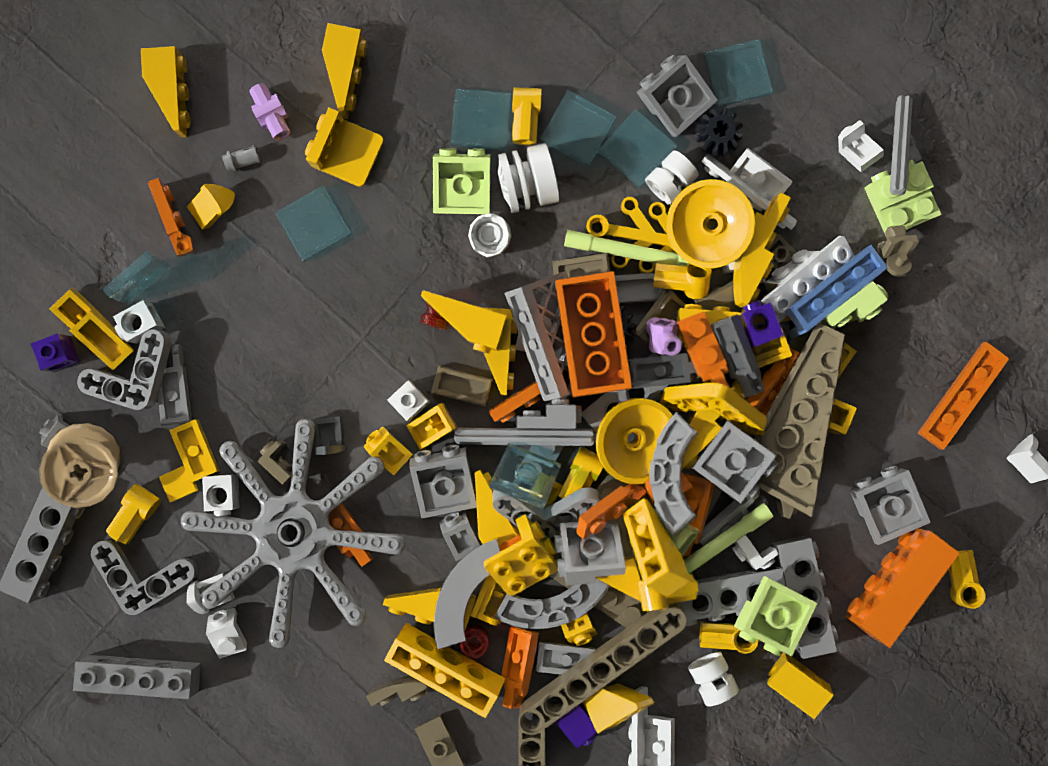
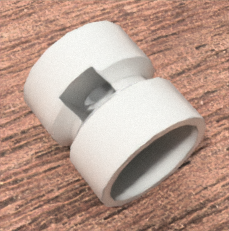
[645,150,699,205]
[688,652,739,706]

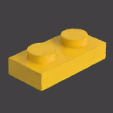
[169,419,220,483]

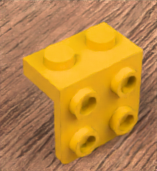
[305,107,384,187]
[484,514,558,596]

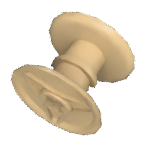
[39,423,121,508]

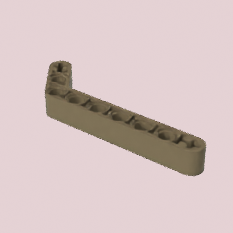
[519,602,687,766]

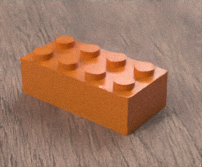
[555,271,632,398]
[845,528,960,648]

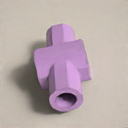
[249,83,290,141]
[646,317,681,356]

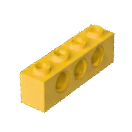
[384,623,505,718]

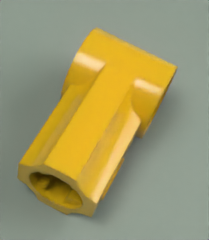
[512,87,542,145]
[653,263,712,299]
[558,446,603,498]
[106,483,161,544]
[948,550,985,609]
[638,574,699,611]
[699,621,759,653]

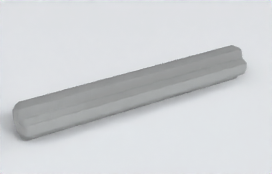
[890,95,913,195]

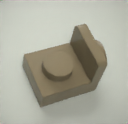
[258,440,292,485]

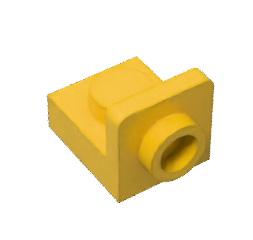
[364,427,413,475]
[561,612,597,646]

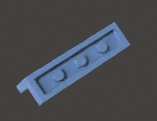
[785,245,887,339]

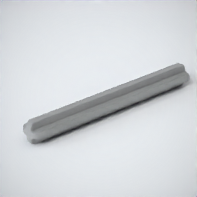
[454,428,594,446]

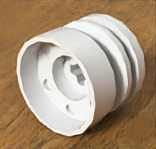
[498,143,559,213]

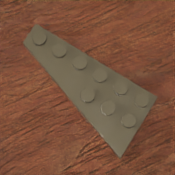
[754,322,846,517]

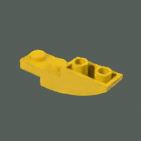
[733,192,791,308]
[681,380,745,470]

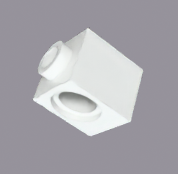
[113,300,166,344]
[387,381,430,421]
[202,474,240,516]

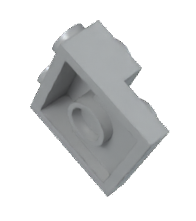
[636,55,718,137]
[517,399,582,429]
[693,421,777,503]
[409,445,477,518]
[849,466,931,545]
[554,519,626,585]

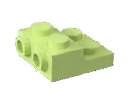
[433,148,491,214]
[865,160,941,236]
[815,281,888,329]
[734,576,817,656]

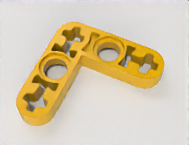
[660,383,768,436]

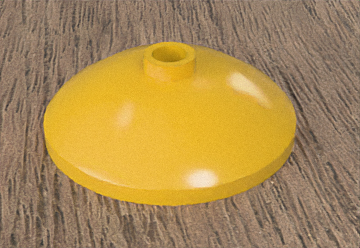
[667,180,755,268]
[596,398,673,484]

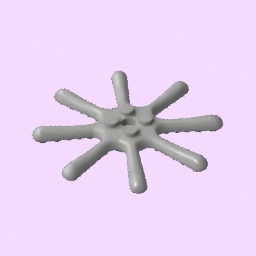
[181,419,405,648]

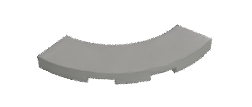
[650,412,698,537]
[434,538,501,649]
[494,579,610,629]

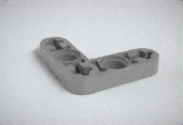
[77,329,171,410]
[492,485,600,539]
[91,540,198,615]

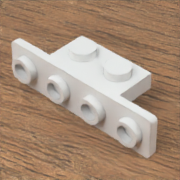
[702,148,797,230]
[761,236,854,323]
[628,686,675,766]

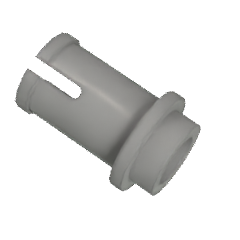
[222,145,261,173]

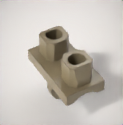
[876,225,919,277]

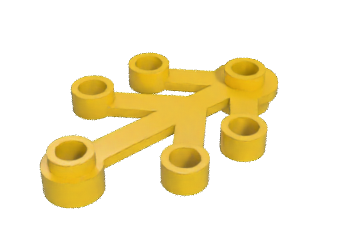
[586,197,676,274]

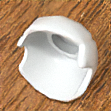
[468,213,512,257]

